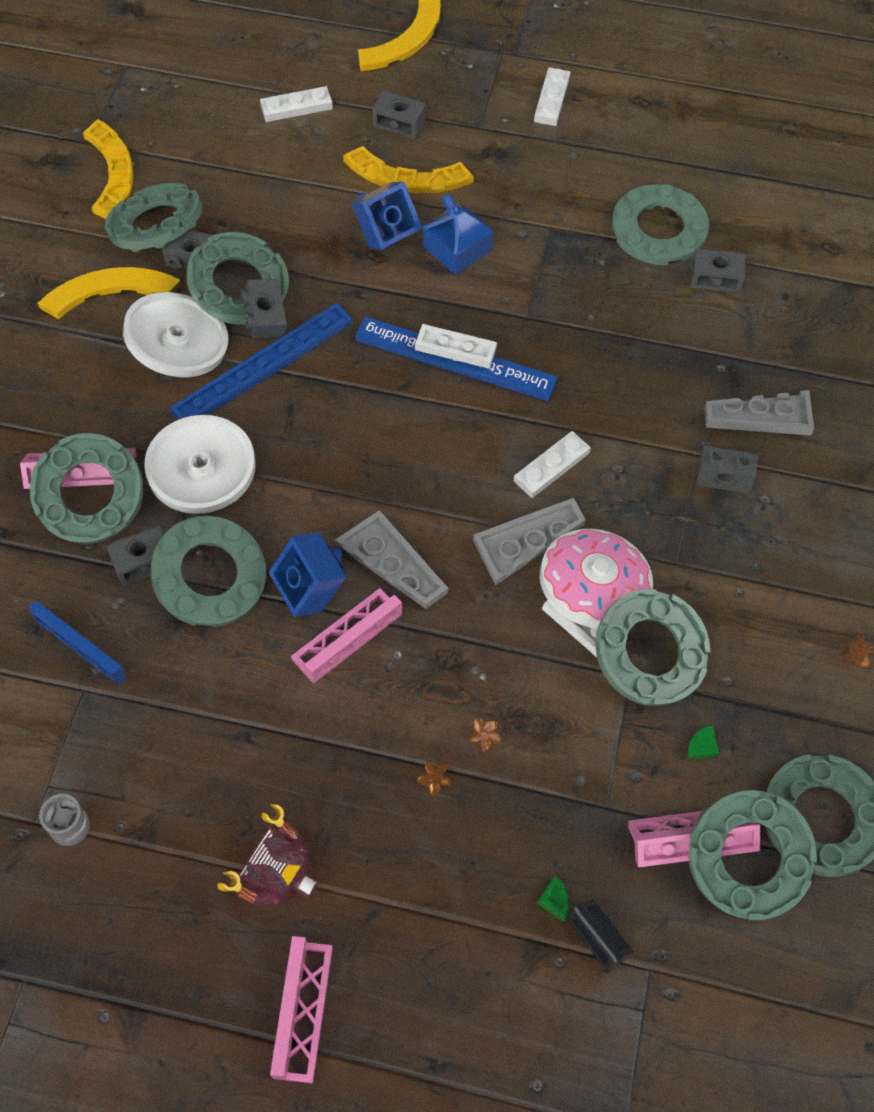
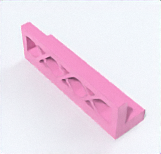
[20,448,137,489]
[291,588,402,684]
[628,811,760,868]
[270,936,333,1084]

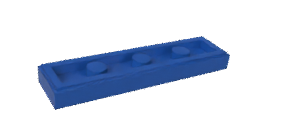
[29,601,127,684]

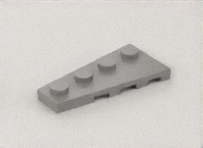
[704,390,814,436]
[473,498,585,586]
[335,510,448,609]

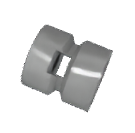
[39,794,90,846]

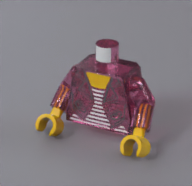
[218,804,318,906]

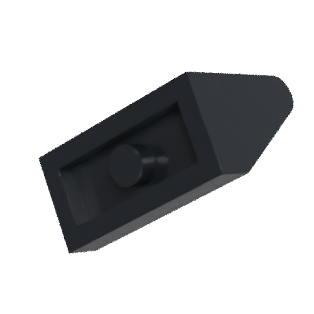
[567,899,634,974]

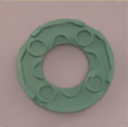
[105,183,202,252]
[611,184,709,265]
[186,232,289,325]
[30,433,143,544]
[150,516,266,627]
[595,589,710,706]
[765,754,874,877]
[688,790,817,920]

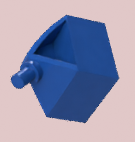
[351,182,422,250]
[423,193,493,275]
[269,533,347,617]

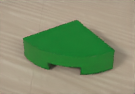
[687,726,719,760]
[537,876,569,922]

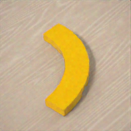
[358,0,441,71]
[83,119,134,220]
[343,146,474,194]
[38,267,182,319]

